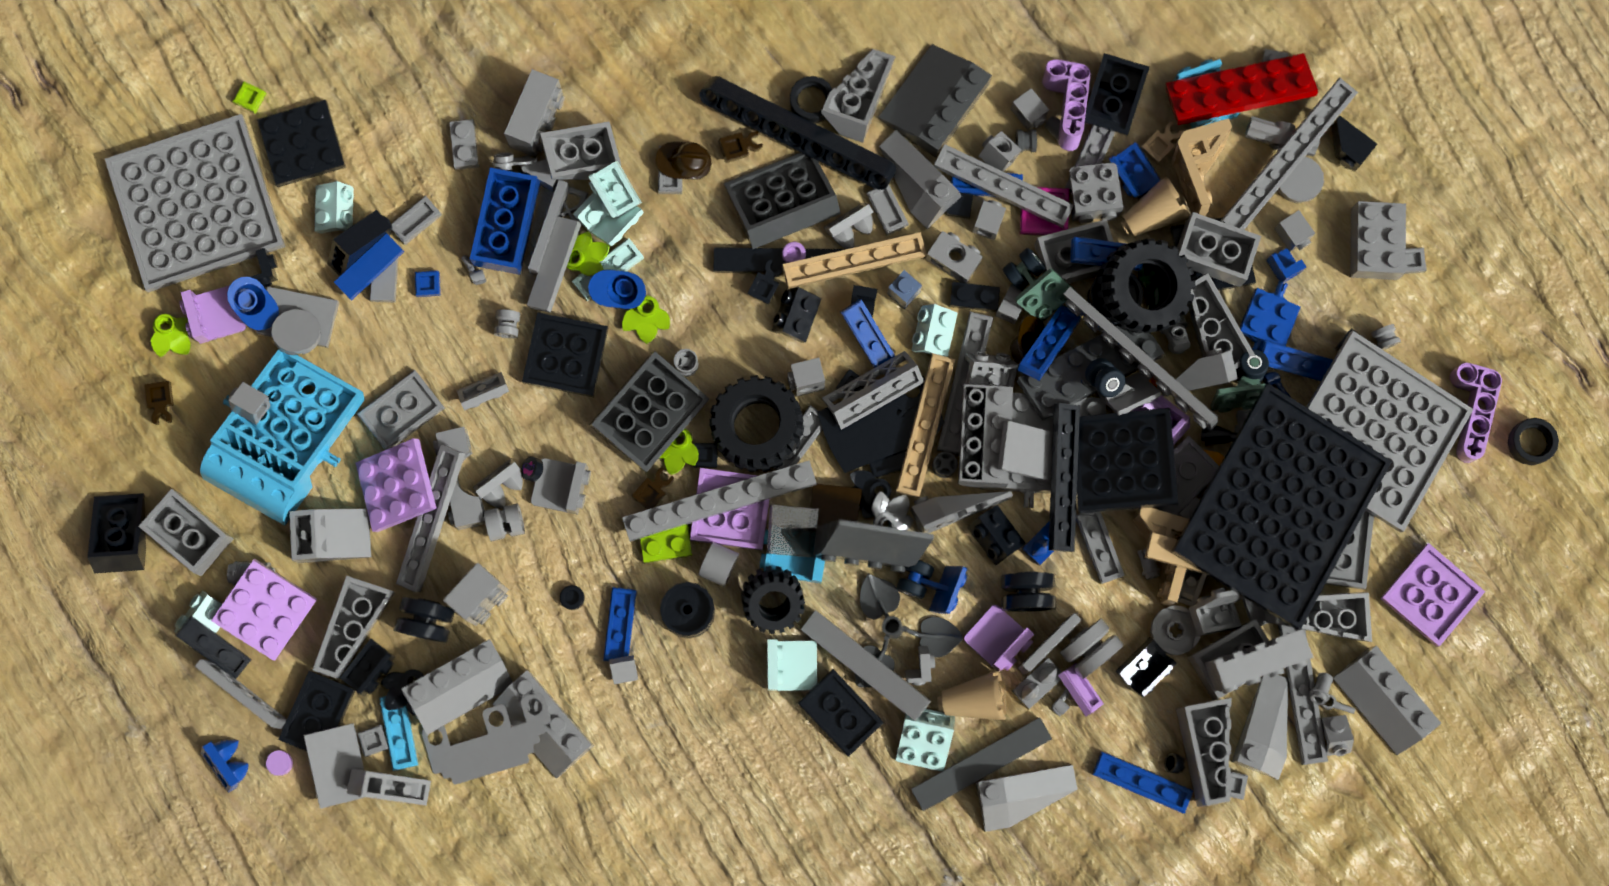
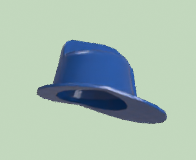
[588,270,646,309]
[227,277,279,330]

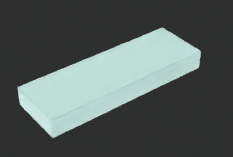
[572,238,644,301]

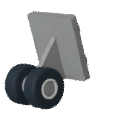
[1085,358,1161,415]

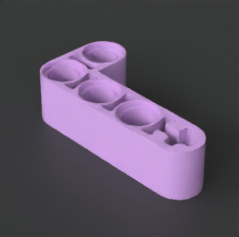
[1042,60,1090,151]
[1450,363,1502,463]

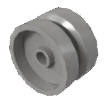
[1060,618,1124,679]

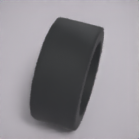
[789,76,833,123]
[1508,418,1559,466]

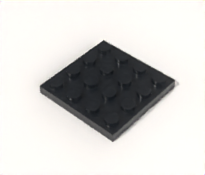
[1077,408,1178,514]

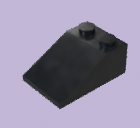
[1085,53,1150,136]
[87,493,146,574]

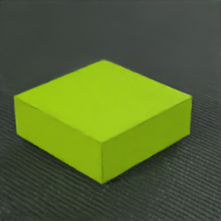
[233,81,266,114]

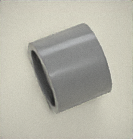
[698,542,739,587]

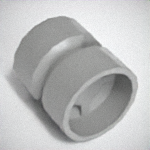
[484,503,525,542]

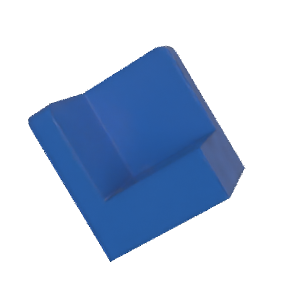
[1266,249,1307,282]

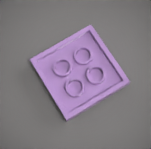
[356,438,437,532]
[690,468,770,550]
[1380,543,1485,647]
[211,559,317,661]

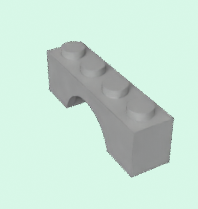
[433,427,486,530]

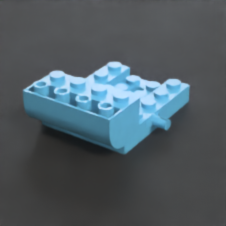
[200,349,365,526]

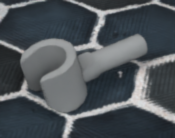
[461,255,486,285]
[1052,688,1070,716]
[1321,694,1355,714]

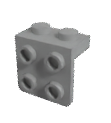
[1069,163,1123,223]
[531,458,591,515]
[1189,588,1244,636]

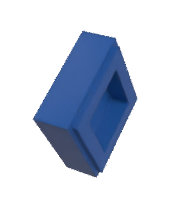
[415,271,441,297]

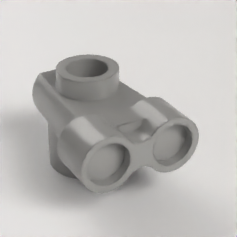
[1160,315,1191,354]

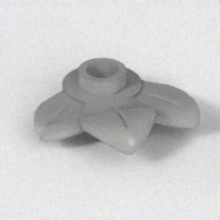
[492,153,537,170]
[871,491,914,530]

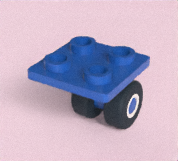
[896,560,967,614]

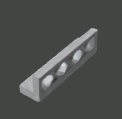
[528,180,588,276]
[822,351,924,430]

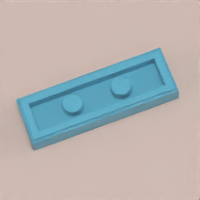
[379,696,419,771]

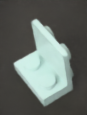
[573,192,643,246]
[767,640,817,691]
[896,709,955,771]

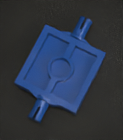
[1240,281,1301,350]

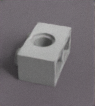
[926,231,983,283]
[787,358,825,397]

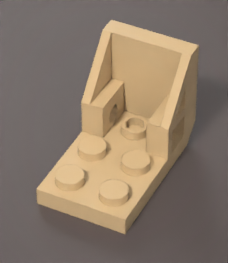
[1171,118,1232,216]
[1132,507,1189,607]

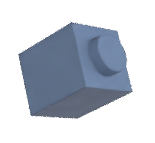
[887,270,922,309]

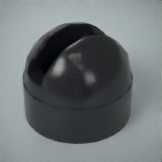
[1164,753,1185,774]

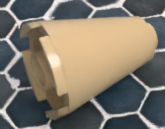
[1121,177,1190,237]
[938,671,1007,720]

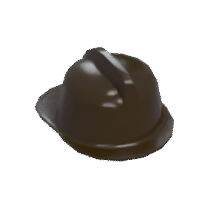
[655,142,712,180]
[1010,316,1045,368]

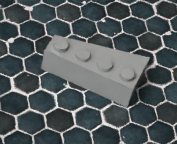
[1187,273,1256,369]
[313,576,395,679]
[1265,592,1372,642]
[1176,698,1232,807]

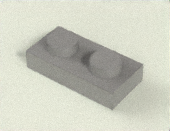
[450,119,479,170]
[457,372,509,411]

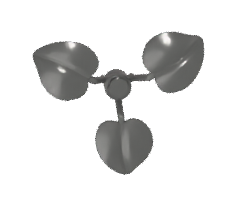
[854,574,963,688]

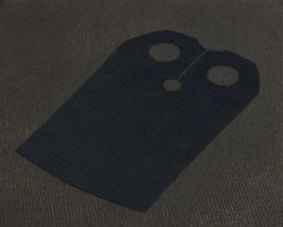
[818,376,944,473]

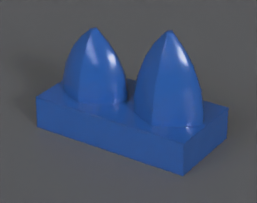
[1022,522,1054,566]
[201,739,249,793]

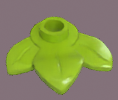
[567,231,610,277]
[622,296,670,344]
[151,314,191,357]
[660,428,699,475]

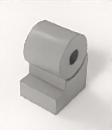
[995,284,1025,325]

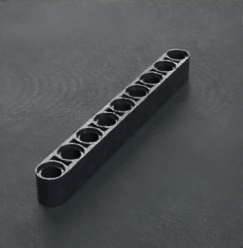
[699,76,896,190]

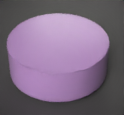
[782,242,806,263]
[266,750,293,776]

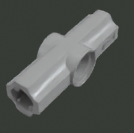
[1245,116,1320,157]

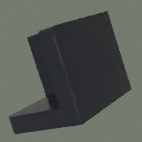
[850,285,877,318]

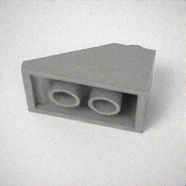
[540,121,622,180]

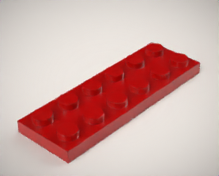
[1165,53,1318,125]

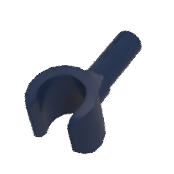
[1263,372,1291,397]

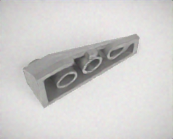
[822,49,895,143]
[911,491,1013,534]
[1231,674,1288,780]
[976,765,1078,832]

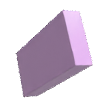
[1058,663,1103,717]

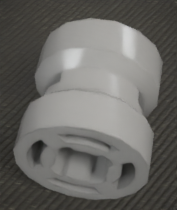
[494,310,520,338]
[674,349,699,377]

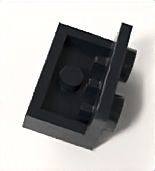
[772,287,822,343]
[967,505,1026,565]
[1115,637,1177,697]
[340,639,395,696]

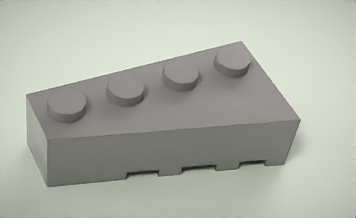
[1205,629,1314,694]

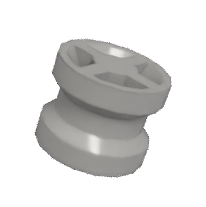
[1371,324,1401,350]

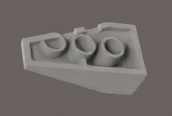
[879,130,961,229]

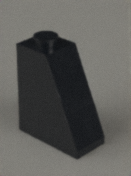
[327,210,393,276]

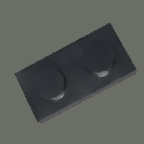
[950,282,1000,312]

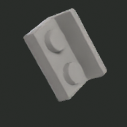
[965,351,1018,387]

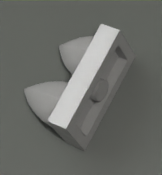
[824,203,874,249]
[473,458,523,509]
[1012,658,1062,709]

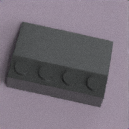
[878,44,992,158]
[724,152,841,249]
[589,351,709,472]
[813,520,934,573]

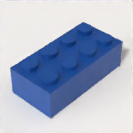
[470,167,540,275]

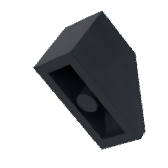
[1331,115,1377,172]

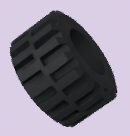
[741,566,805,634]

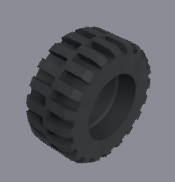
[1097,238,1195,333]
[709,375,804,472]

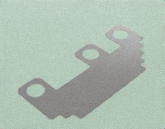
[422,693,552,785]

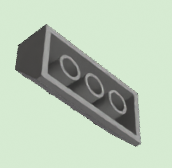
[402,639,513,735]
[1333,646,1442,755]
[493,670,594,779]

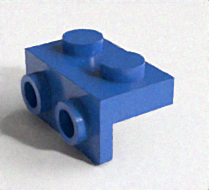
[1109,143,1161,198]

